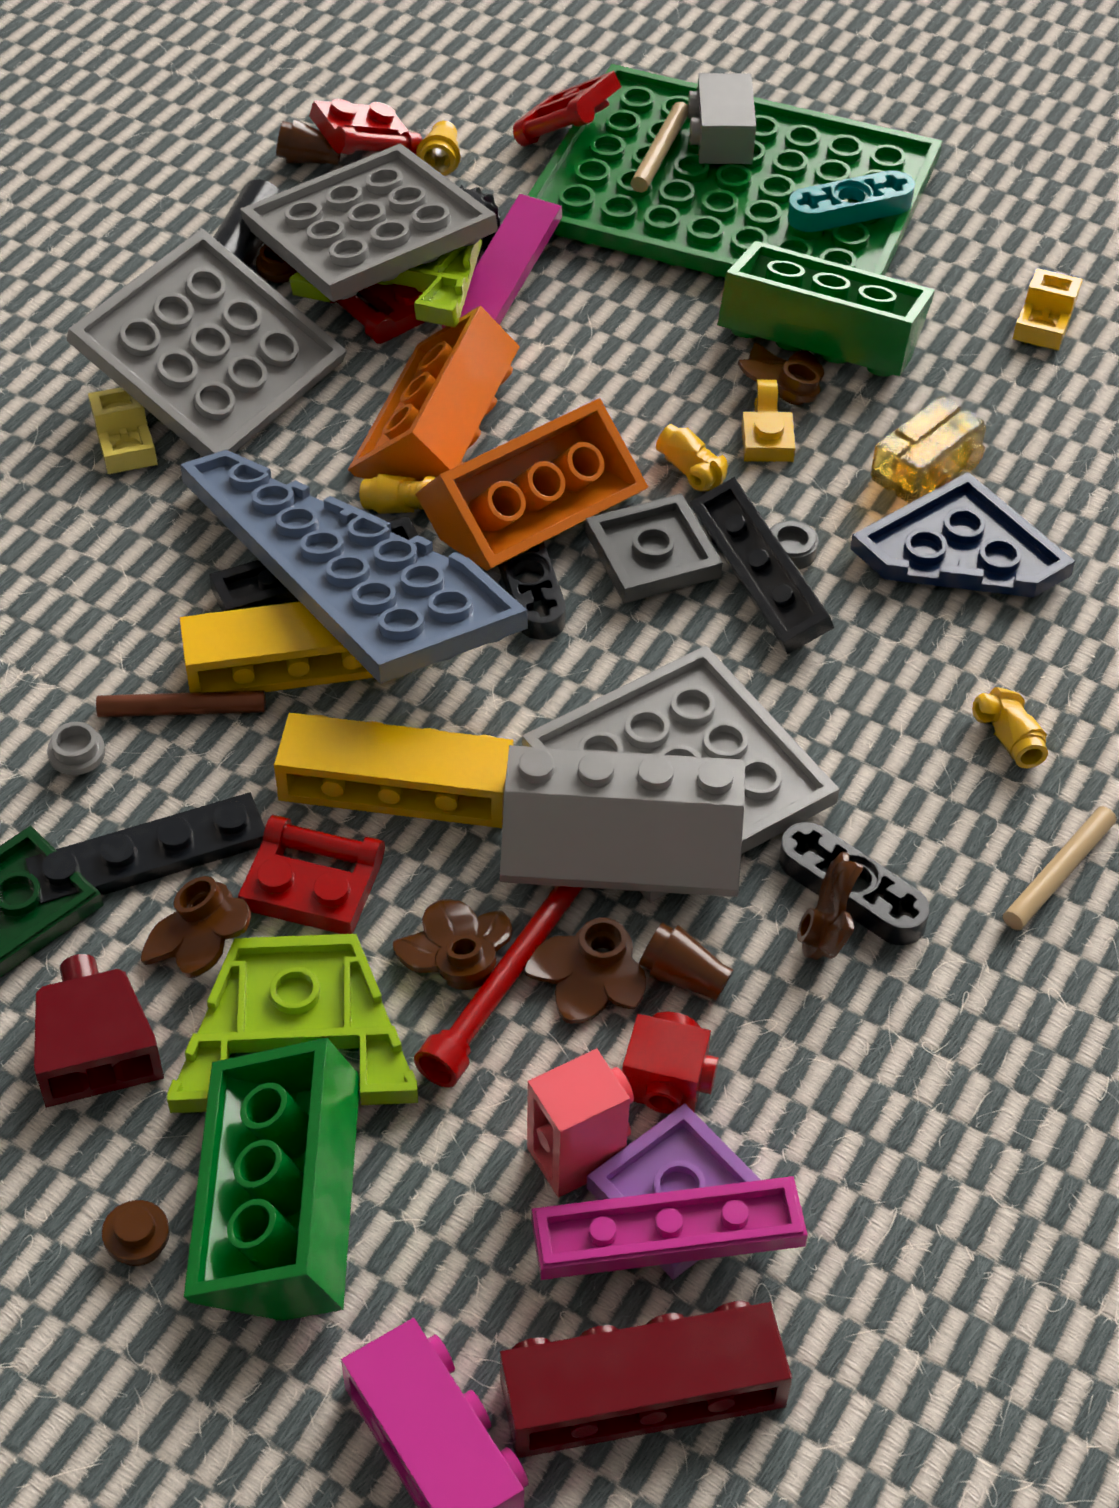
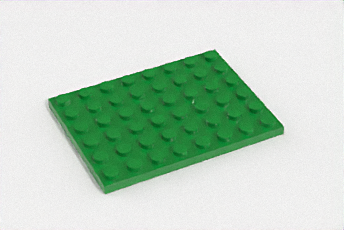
[527,64,942,278]

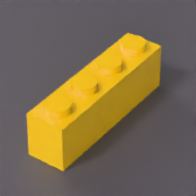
[180,602,374,693]
[274,712,514,828]

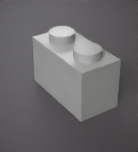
[688,73,756,164]

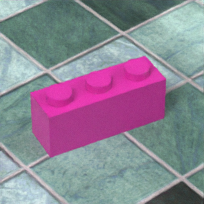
[341,1318,529,1508]

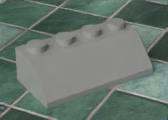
[500,745,745,897]

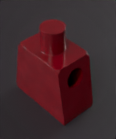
[34,954,165,1108]

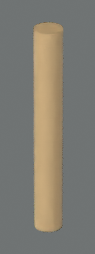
[631,102,688,192]
[1003,806,1117,930]

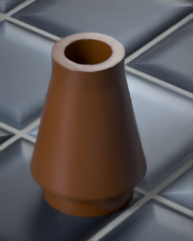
[276,119,341,166]
[638,923,733,1002]

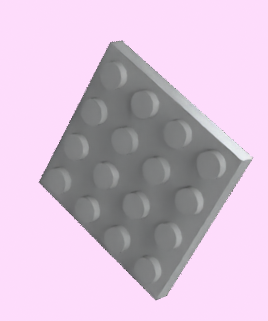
[240,144,498,302]
[66,228,347,457]
[522,645,840,903]

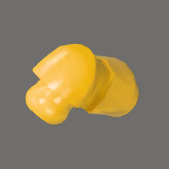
[656,424,728,491]
[359,473,436,514]
[972,687,1048,769]

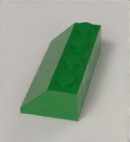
[717,241,935,377]
[184,1038,360,1321]

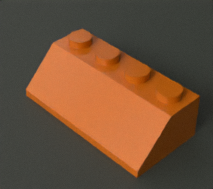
[348,305,520,481]
[415,398,649,571]

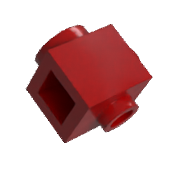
[622,1011,719,1114]

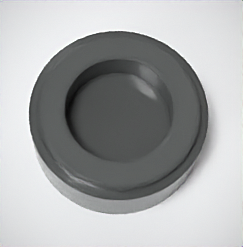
[770,521,818,570]

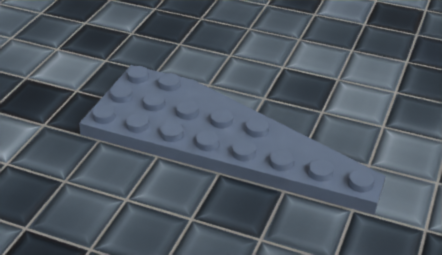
[180,450,528,684]

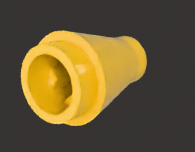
[416,121,460,176]

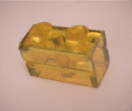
[870,396,986,504]

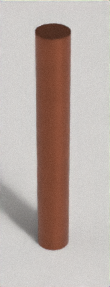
[96,690,266,717]

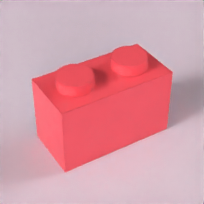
[527,1048,634,1198]

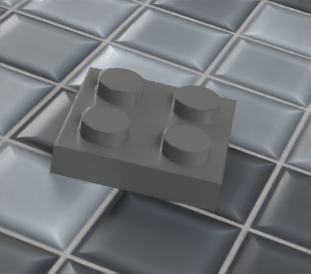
[585,493,723,604]

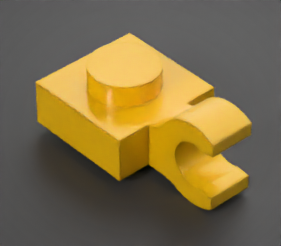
[741,379,796,462]

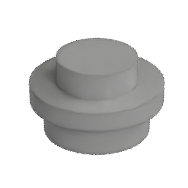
[47,722,105,775]

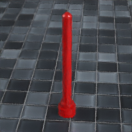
[414,886,583,1088]

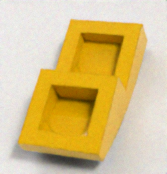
[1012,268,1083,351]

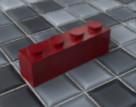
[500,1301,792,1458]

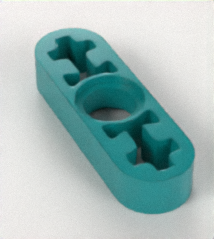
[787,170,915,232]

